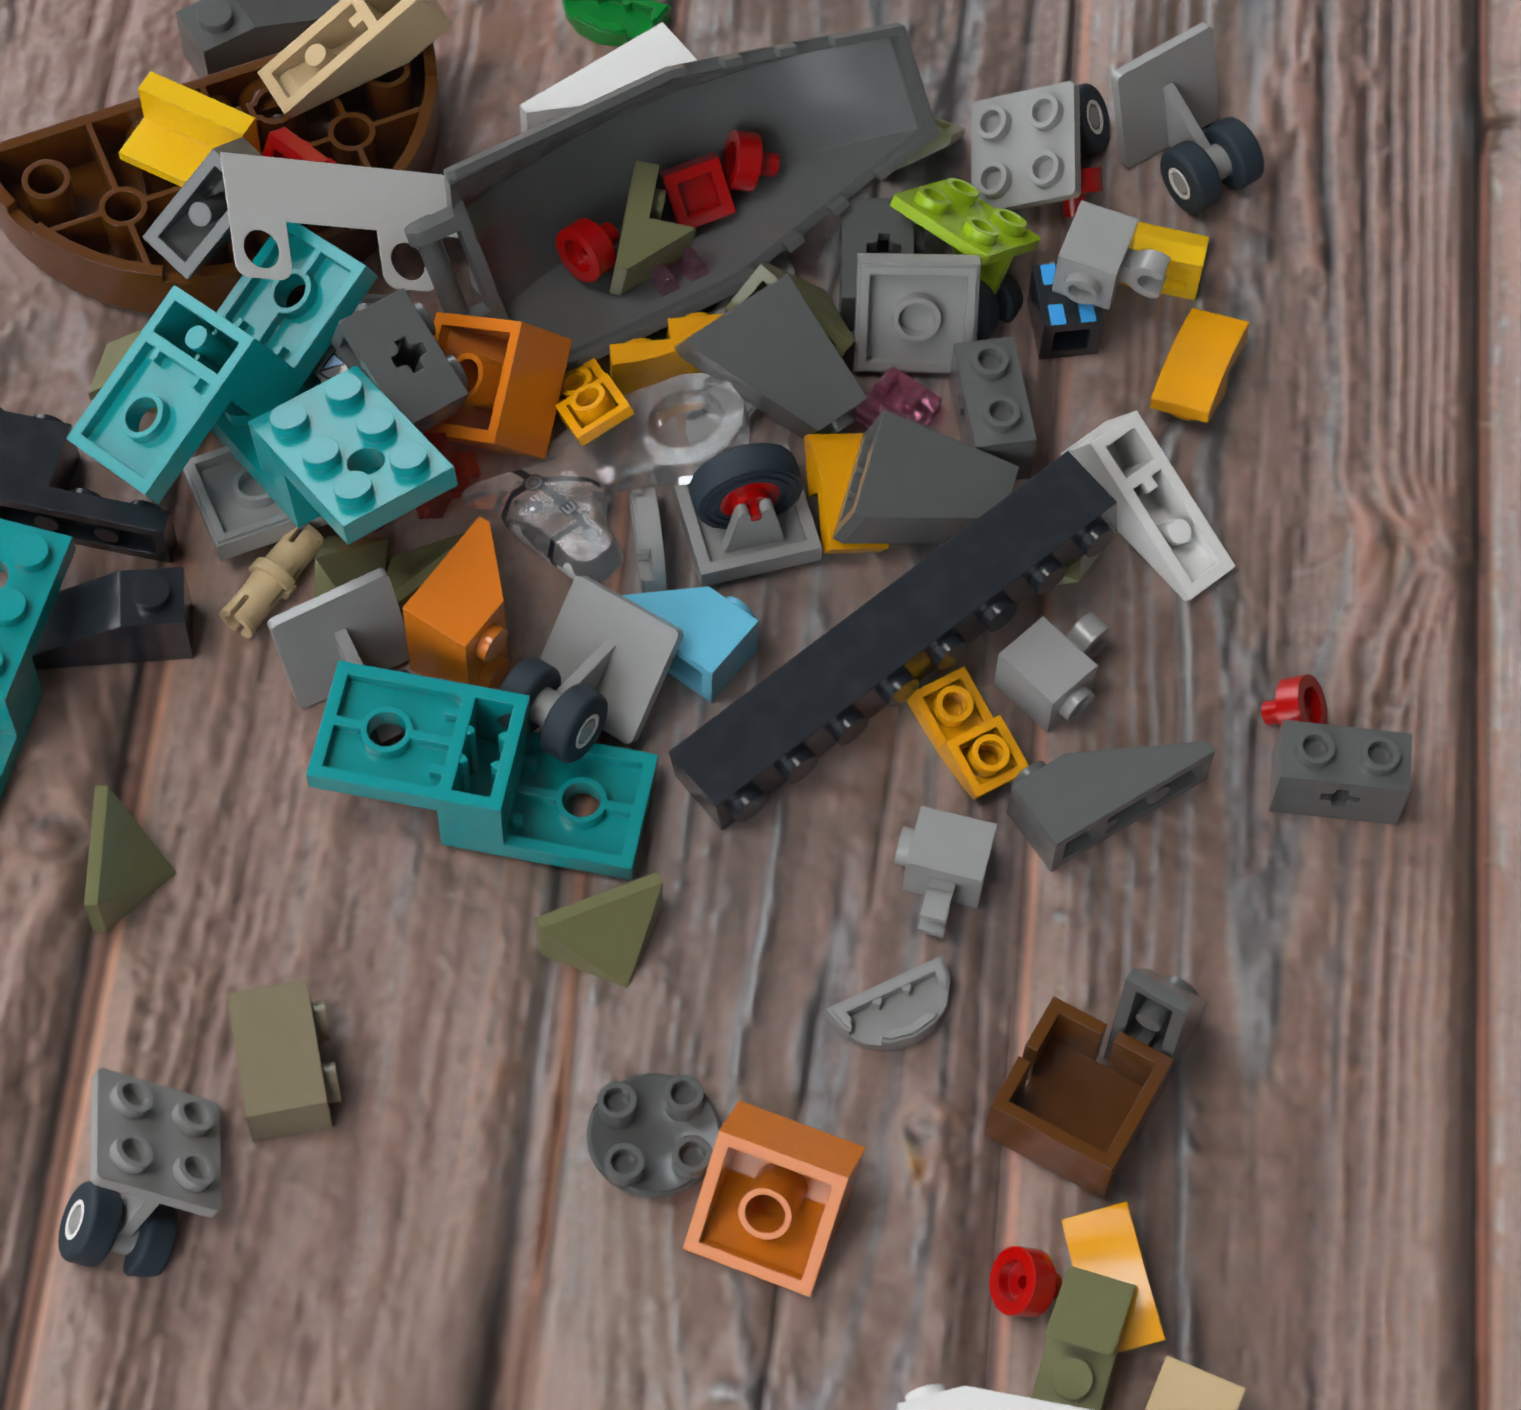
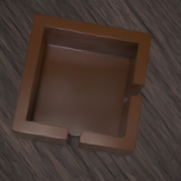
[984,996,1174,1199]

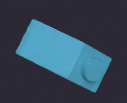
[622,586,759,703]

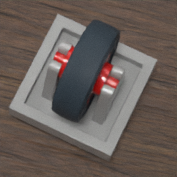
[669,442,822,587]

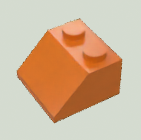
[422,312,572,459]
[402,516,510,689]
[683,1100,866,1297]

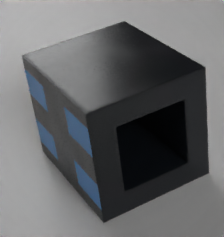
[1027,260,1104,360]

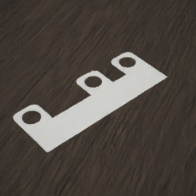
[220,152,481,295]

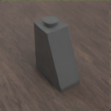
[674,273,867,438]
[832,409,1019,543]

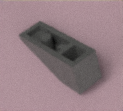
[175,0,340,78]
[1007,741,1215,872]
[1104,968,1208,1080]

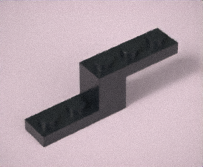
[0,408,178,563]

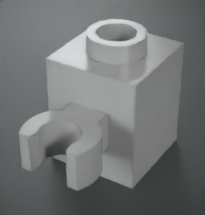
[1052,200,1171,310]
[993,612,1109,733]
[894,806,997,938]

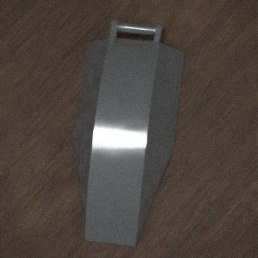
[404,23,939,373]

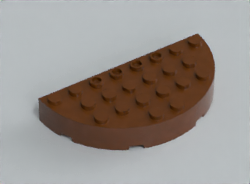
[0,42,441,314]

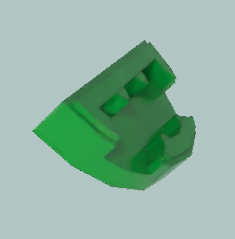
[562,0,672,47]

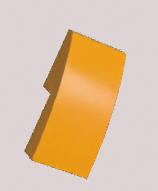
[1150,308,1250,423]
[609,312,725,396]
[555,358,635,446]
[804,433,889,554]
[906,666,1029,800]
[1061,1200,1166,1353]

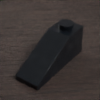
[32,567,193,669]

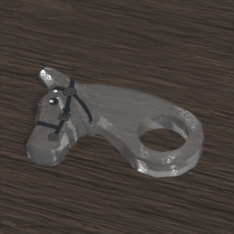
[462,373,750,582]

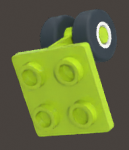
[890,178,1041,341]

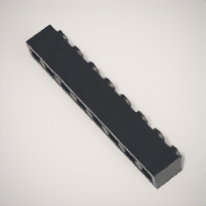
[668,451,1117,831]

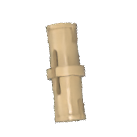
[219,524,324,638]

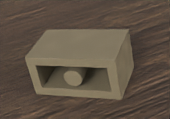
[227,979,342,1142]

